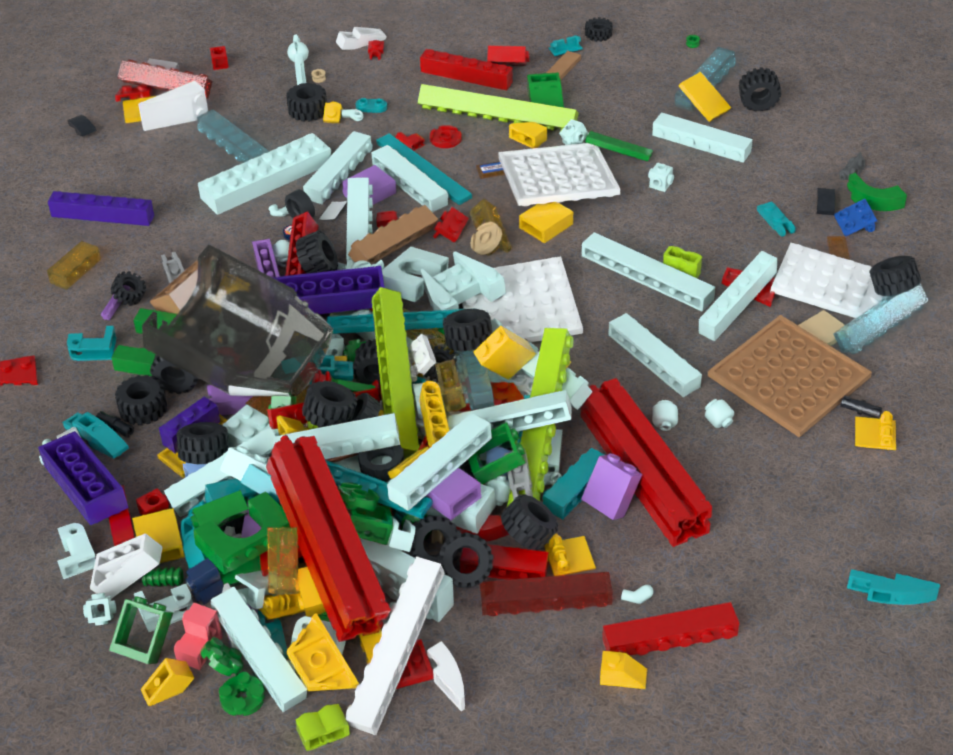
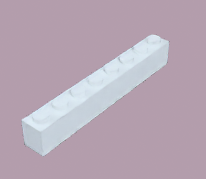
[346,557,445,735]

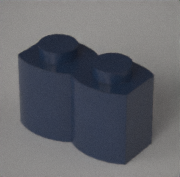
[185,558,224,605]

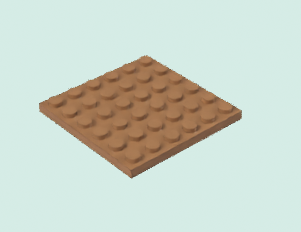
[708,315,872,437]

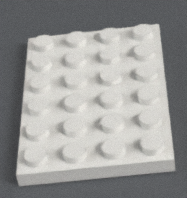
[770,243,888,324]

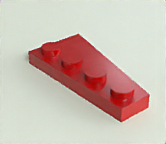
[0,355,38,386]

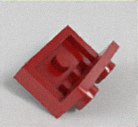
[433,207,469,242]

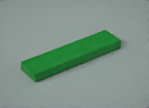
[585,131,653,161]

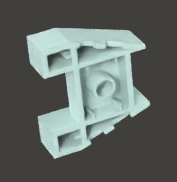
[420,252,506,311]

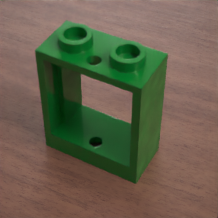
[468,422,526,484]
[346,504,393,545]
[109,596,173,664]

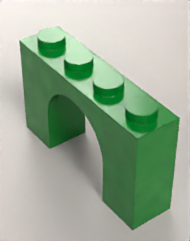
[111,308,185,376]
[190,490,261,588]
[193,491,294,575]

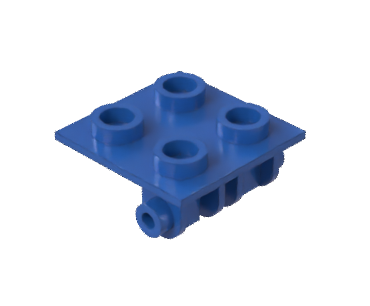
[834,199,877,236]

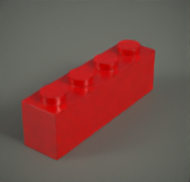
[460,544,549,585]

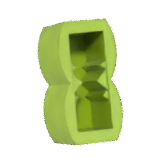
[663,246,702,278]
[295,704,350,751]

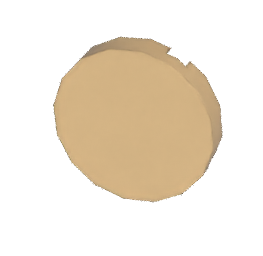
[470,222,502,255]

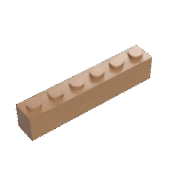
[348,205,439,265]

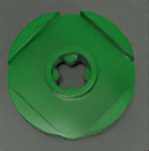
[338,482,380,512]
[200,637,243,676]
[219,672,265,716]

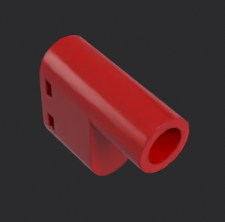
[395,132,425,151]
[376,211,398,228]

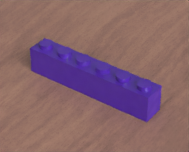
[48,191,154,226]

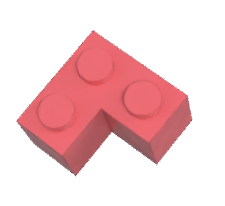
[174,603,222,670]

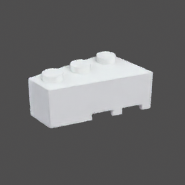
[90,533,162,599]

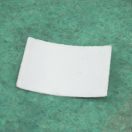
[319,201,347,220]

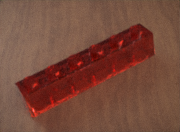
[117,59,213,99]
[480,572,613,616]

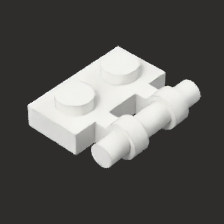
[408,334,436,382]

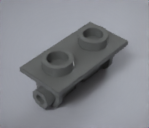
[839,152,865,180]

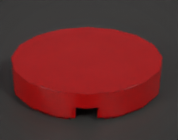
[430,125,462,148]

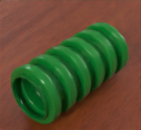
[142,567,184,587]

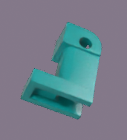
[67,326,117,361]

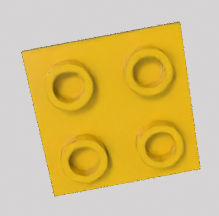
[855,411,896,450]
[544,533,596,577]
[259,591,305,620]

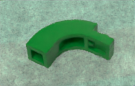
[847,173,907,211]

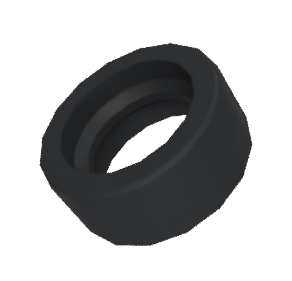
[285,189,315,218]

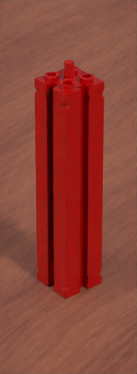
[581,378,712,547]
[266,435,391,642]

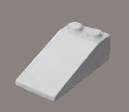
[138,81,209,131]

